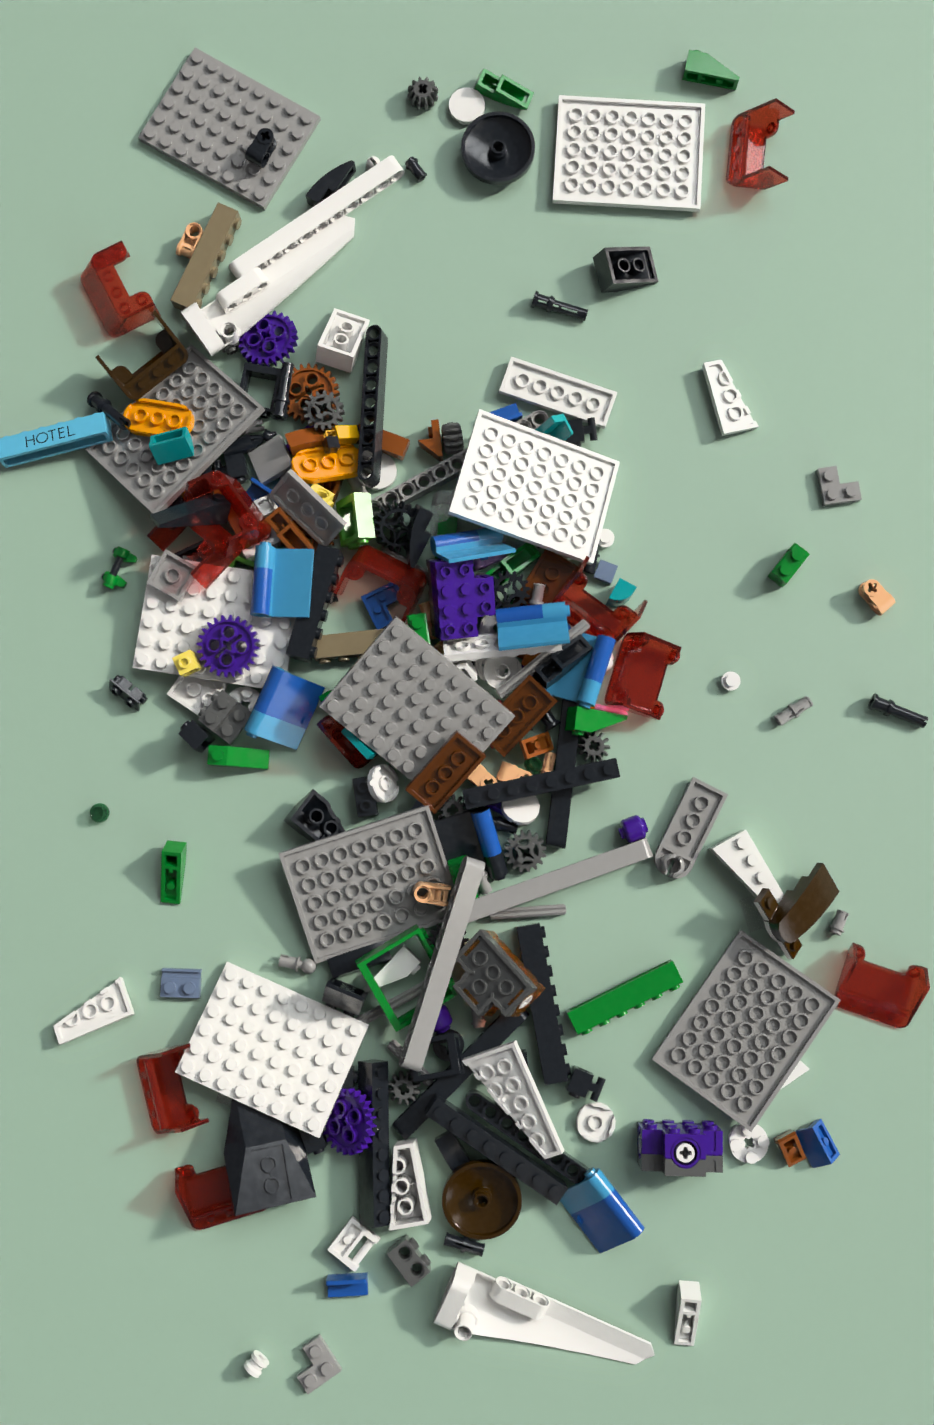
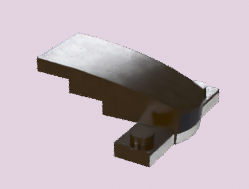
[754,863,840,959]

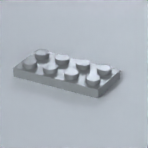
[269,469,347,546]

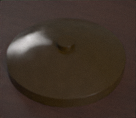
[442,1159,522,1240]

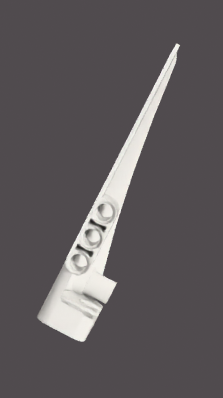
[181,215,355,356]
[433,1262,655,1365]

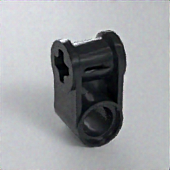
[245,128,277,168]

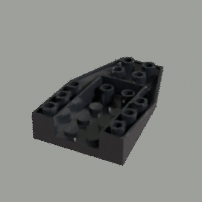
[223,1099,316,1216]

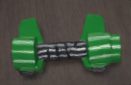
[102,546,137,590]

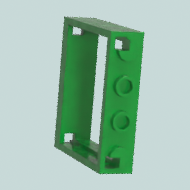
[355,924,458,1032]

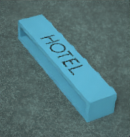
[0,412,113,468]

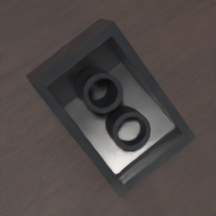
[593,246,658,293]
[322,978,369,1017]

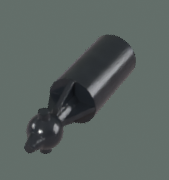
[223,429,277,457]

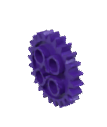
[238,311,299,367]
[196,615,261,678]
[323,1088,377,1155]

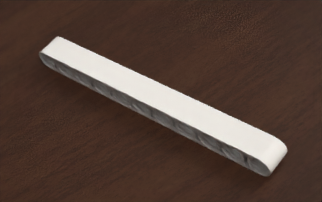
[229,156,405,279]

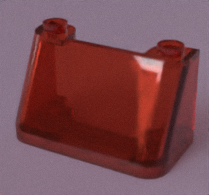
[605,632,681,720]

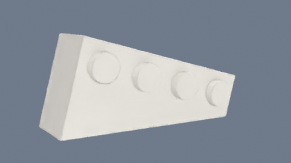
[709,830,784,903]
[389,1138,432,1231]

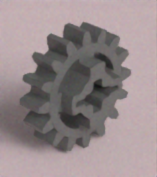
[303,390,345,433]
[504,830,546,872]

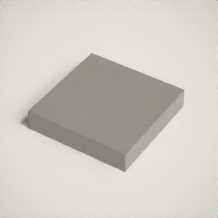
[248,434,292,486]
[146,549,200,602]

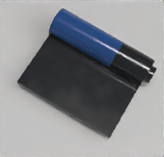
[434,806,508,881]

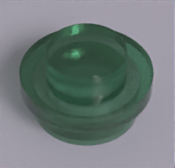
[524,757,543,775]
[90,803,110,823]

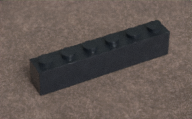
[286,544,344,663]

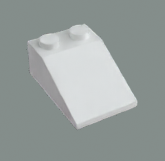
[315,308,370,373]

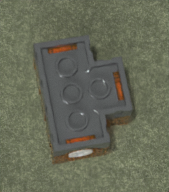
[453,929,546,1017]

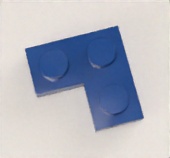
[361,580,404,629]

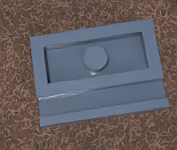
[160,968,202,998]

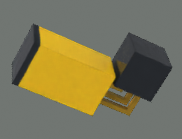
[322,425,360,454]

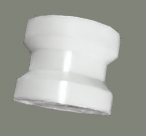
[243,1350,269,1378]

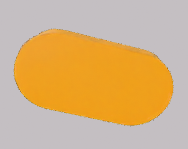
[123,398,194,437]
[291,444,359,484]

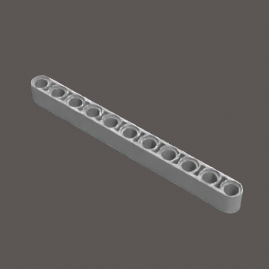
[371,410,548,518]
[468,838,653,923]
[399,856,485,1072]

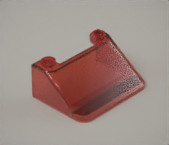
[834,943,930,1028]
[175,1165,266,1230]

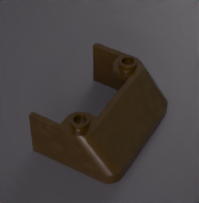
[95,310,188,400]

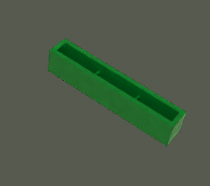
[566,959,683,1036]

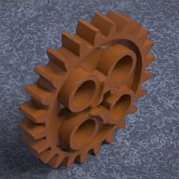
[287,363,340,424]

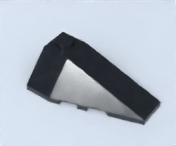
[150,493,232,528]
[284,789,345,842]

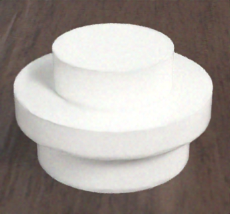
[598,529,614,548]
[721,672,741,691]

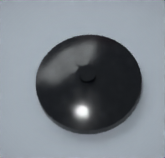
[461,111,535,185]

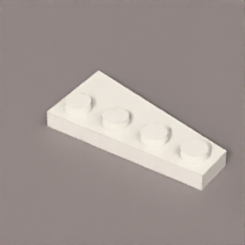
[702,360,759,436]
[53,977,135,1045]

